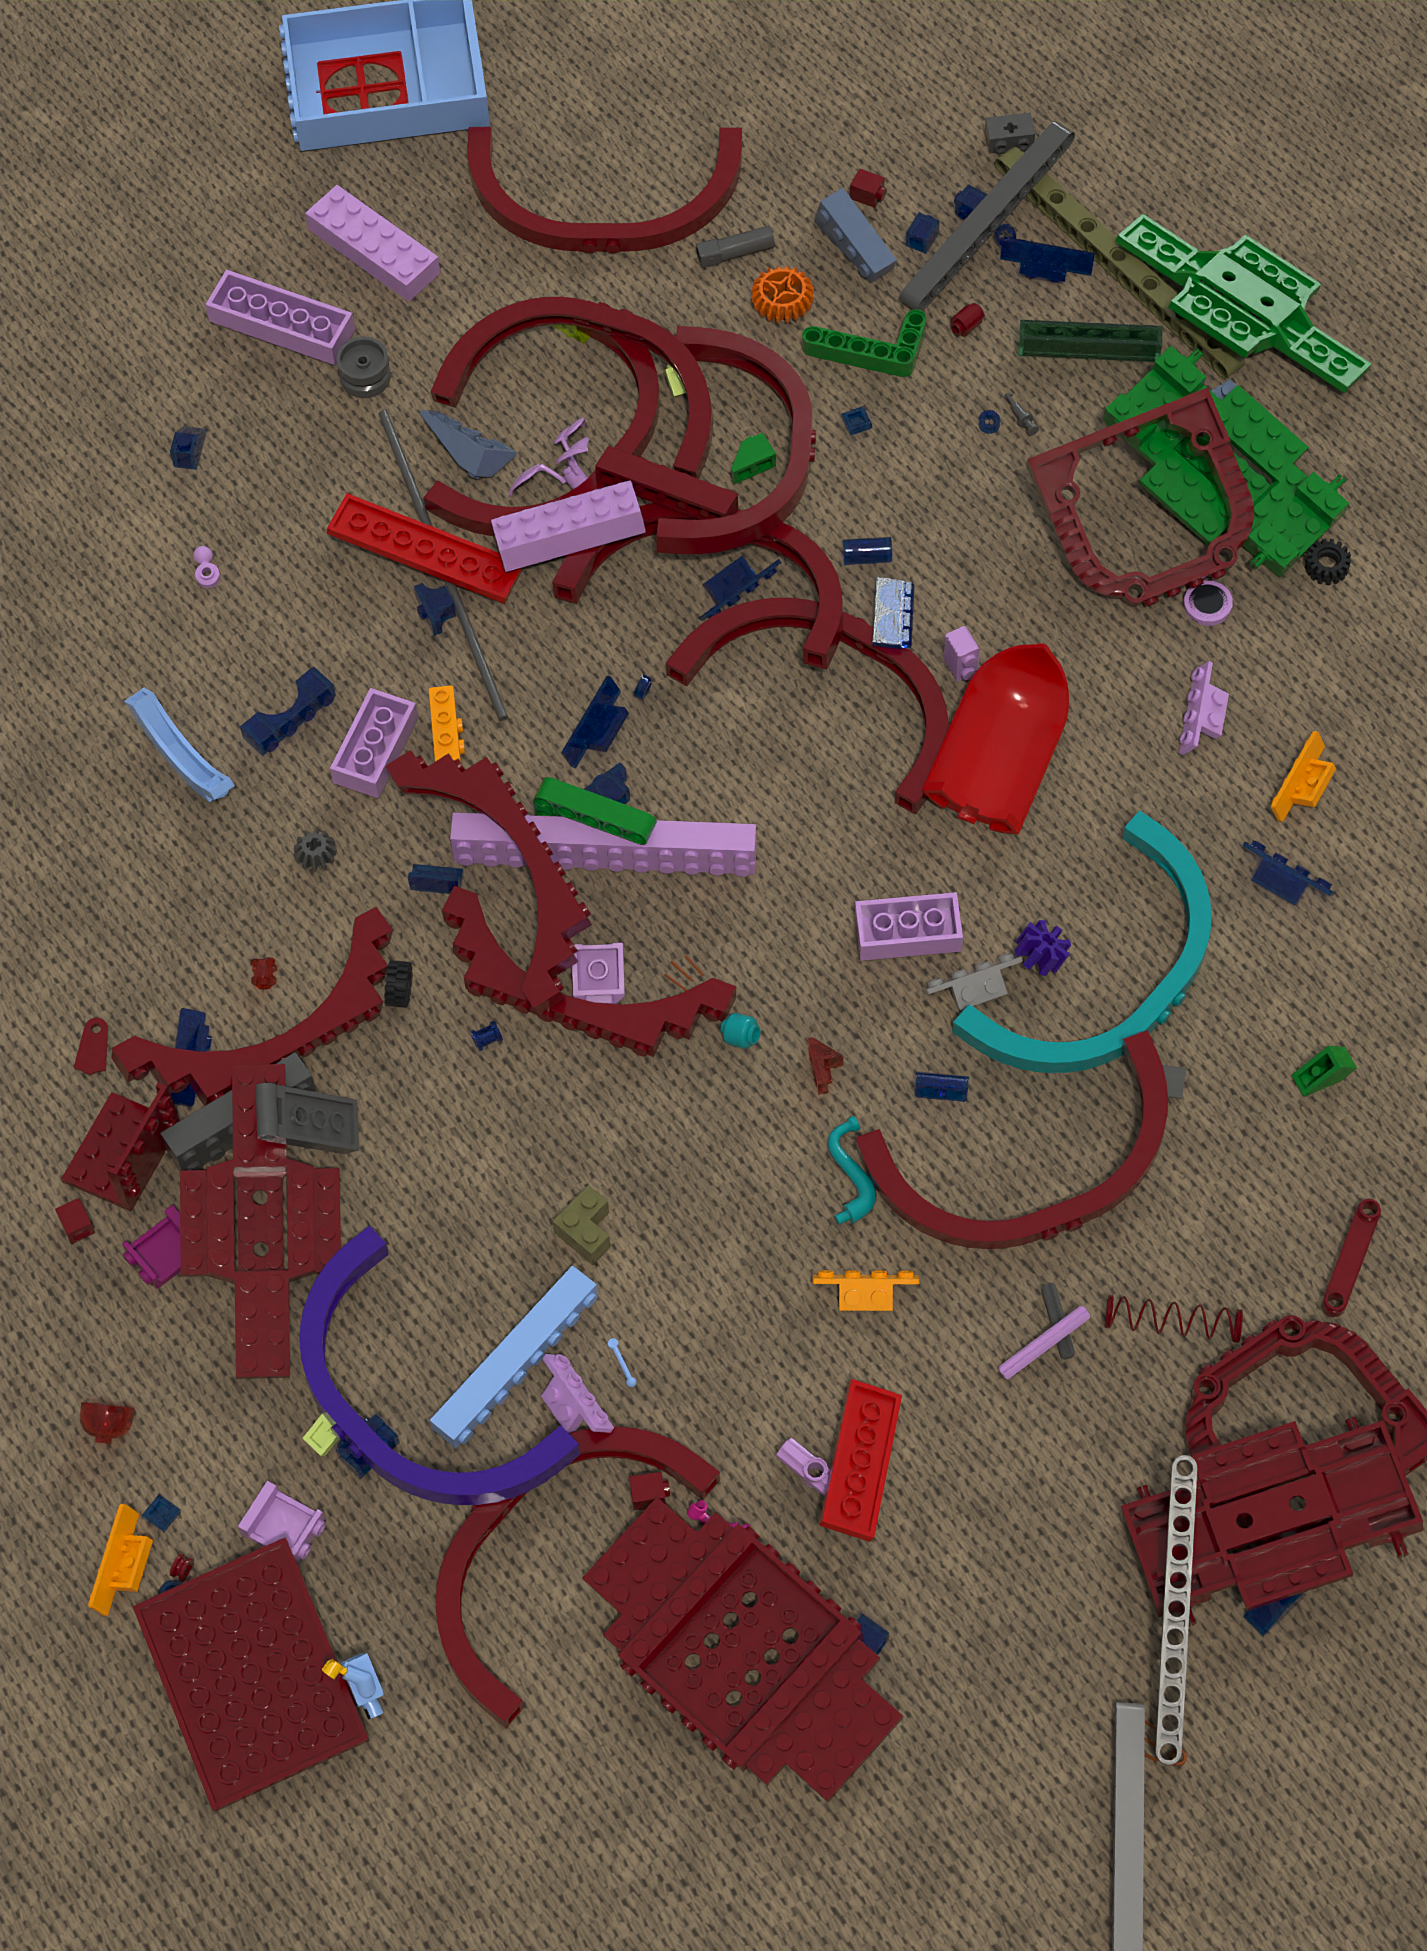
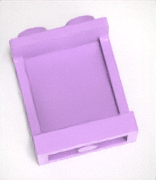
[238,1481,326,1564]

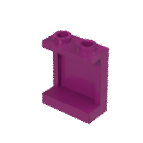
[122,1205,181,1289]

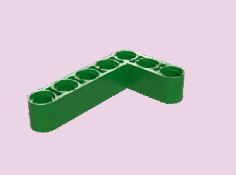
[802,309,926,377]
[533,777,657,845]

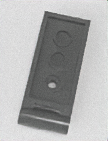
[255,1083,359,1154]

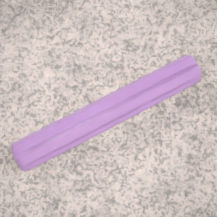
[999,1306,1090,1379]

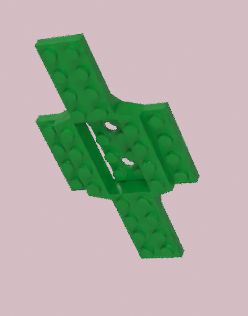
[1115,214,1371,393]

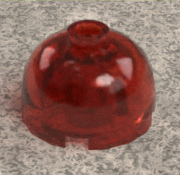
[80,1402,135,1444]

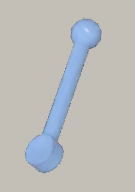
[608,1338,637,1387]

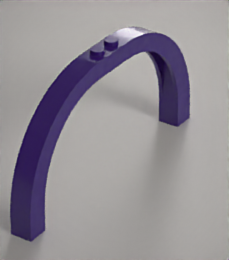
[299,1226,580,1505]

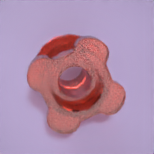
[250,957,277,990]

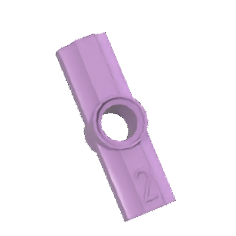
[776,1438,830,1497]

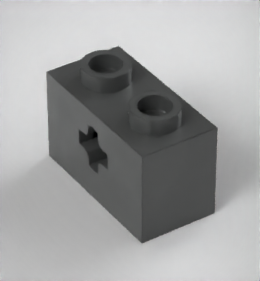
[985,112,1035,153]

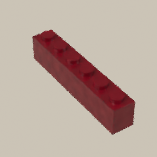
[595,446,738,520]

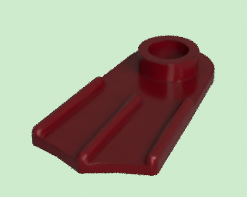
[74,1017,108,1076]

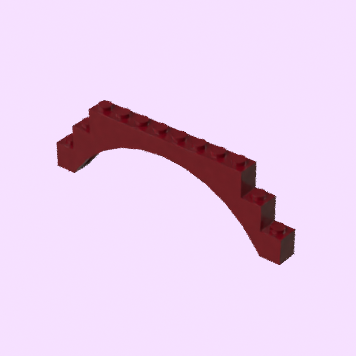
[386,750,592,1015]
[442,886,737,1057]
[111,907,393,1106]

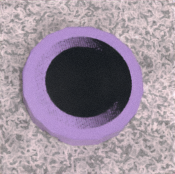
[1184,581,1233,626]

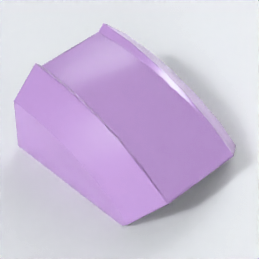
[572,943,625,1004]

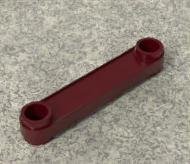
[1322,1199,1381,1317]

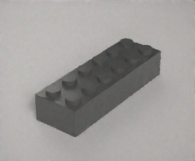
[160,1052,316,1171]

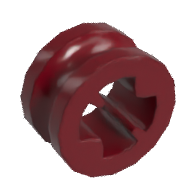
[170,1554,194,1582]

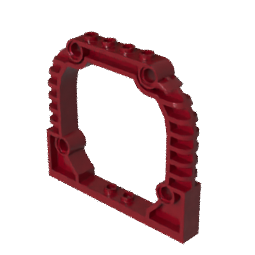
[1026,387,1254,607]
[1185,1315,1427,1546]

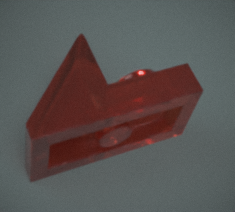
[808,1037,844,1095]

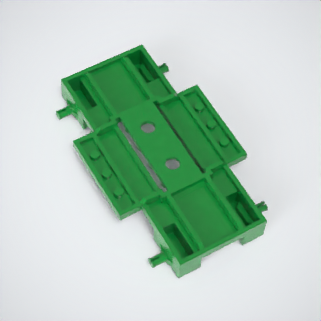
[1102,346,1349,578]

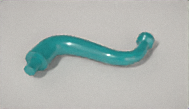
[828,1116,877,1225]

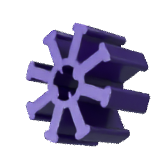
[1014,920,1071,976]

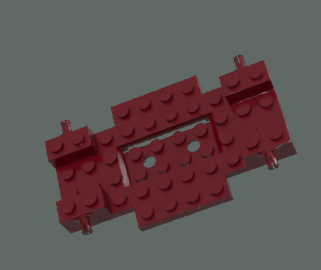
[1121,1417,1423,1627]

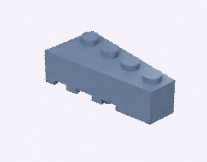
[814,188,897,283]

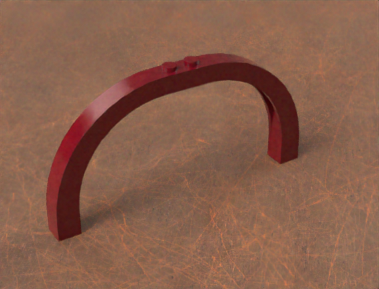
[467,127,742,253]
[430,297,713,479]
[424,300,660,536]
[656,326,816,554]
[552,503,844,670]
[666,598,949,815]
[855,1030,1168,1249]
[436,1426,720,1728]

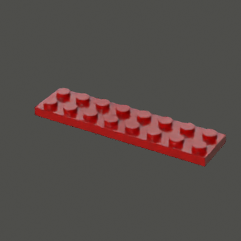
[327,493,523,604]

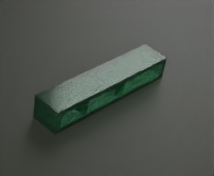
[1018,320,1162,362]

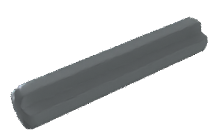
[1041,1283,1075,1360]

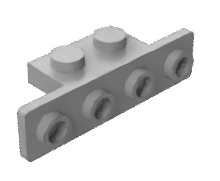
[922,953,1023,1010]

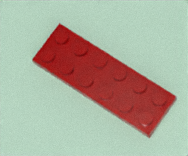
[819,1379,902,1542]

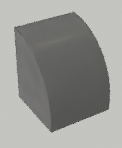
[1162,1065,1186,1099]

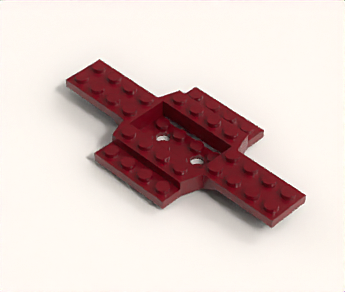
[180,1064,341,1379]

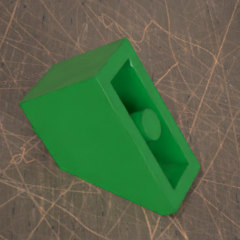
[731,432,776,485]
[1291,1046,1357,1097]

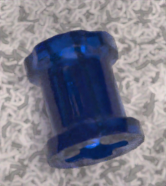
[470,1021,503,1052]

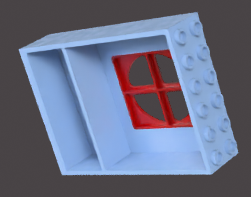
[279,0,490,151]

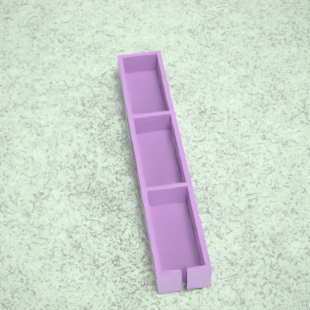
[450,813,757,877]

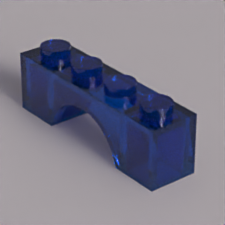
[240,666,336,756]

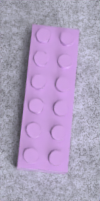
[305,185,440,302]
[205,270,355,365]
[491,480,646,572]

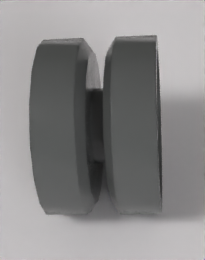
[336,336,391,398]

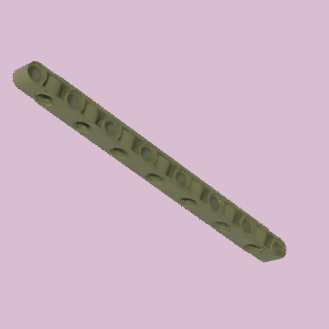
[995,147,1245,379]

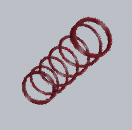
[1105,1294,1243,1343]

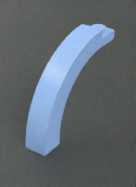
[124,688,235,802]

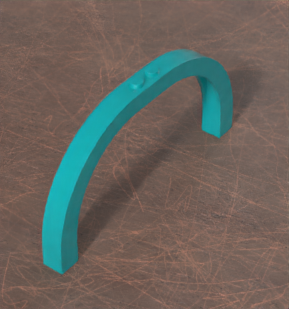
[952,810,1212,1073]

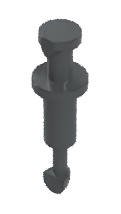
[1005,393,1039,436]

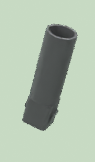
[696,225,775,268]

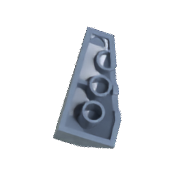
[420,410,517,479]

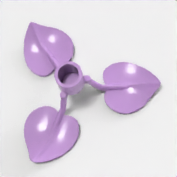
[509,417,589,498]

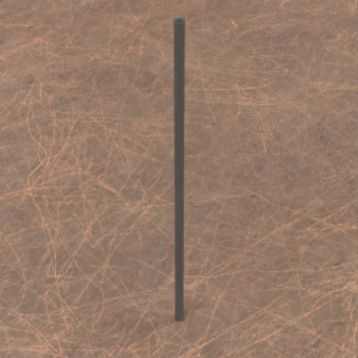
[378,410,508,721]

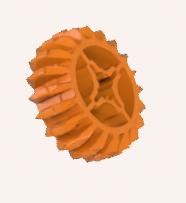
[751,265,814,325]

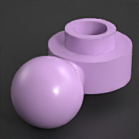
[193,546,221,588]

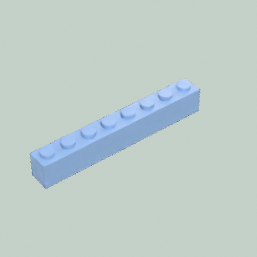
[430,1265,598,1449]

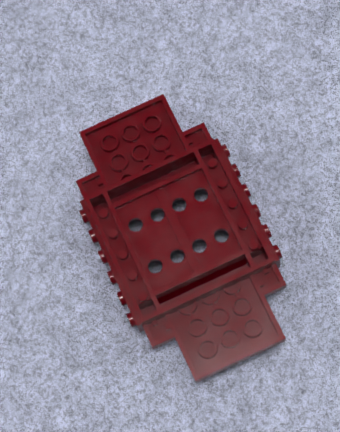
[582,1497,904,1802]

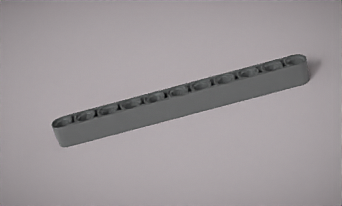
[899,121,1075,311]

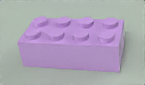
[330,688,418,799]
[855,892,963,961]

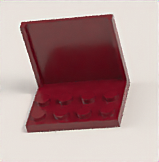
[61,1082,180,1212]

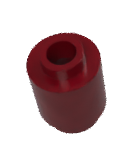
[950,303,985,337]

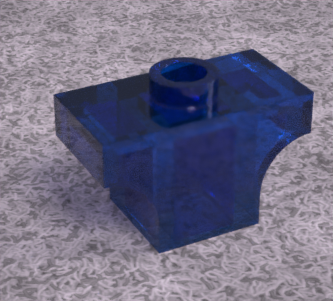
[414,583,456,636]
[584,762,630,804]

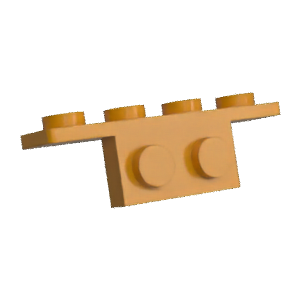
[429,686,465,762]
[1271,731,1336,822]
[813,1270,919,1311]
[88,1504,153,1616]

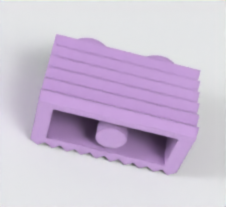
[944,626,980,681]

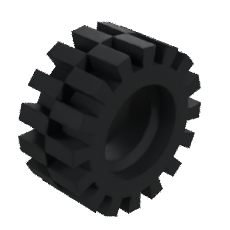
[1305,539,1351,585]
[384,960,413,1008]

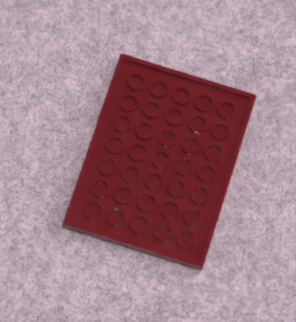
[132,1537,370,1812]

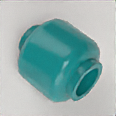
[720,1013,761,1049]

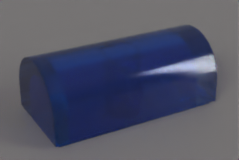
[842,537,892,565]
[915,1072,969,1102]

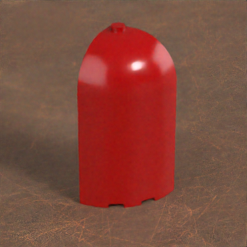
[922,643,1069,834]

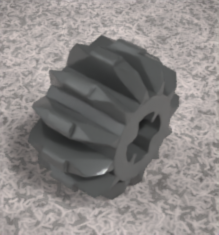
[294,828,337,872]

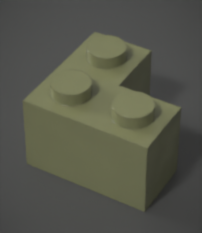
[552,1185,611,1265]

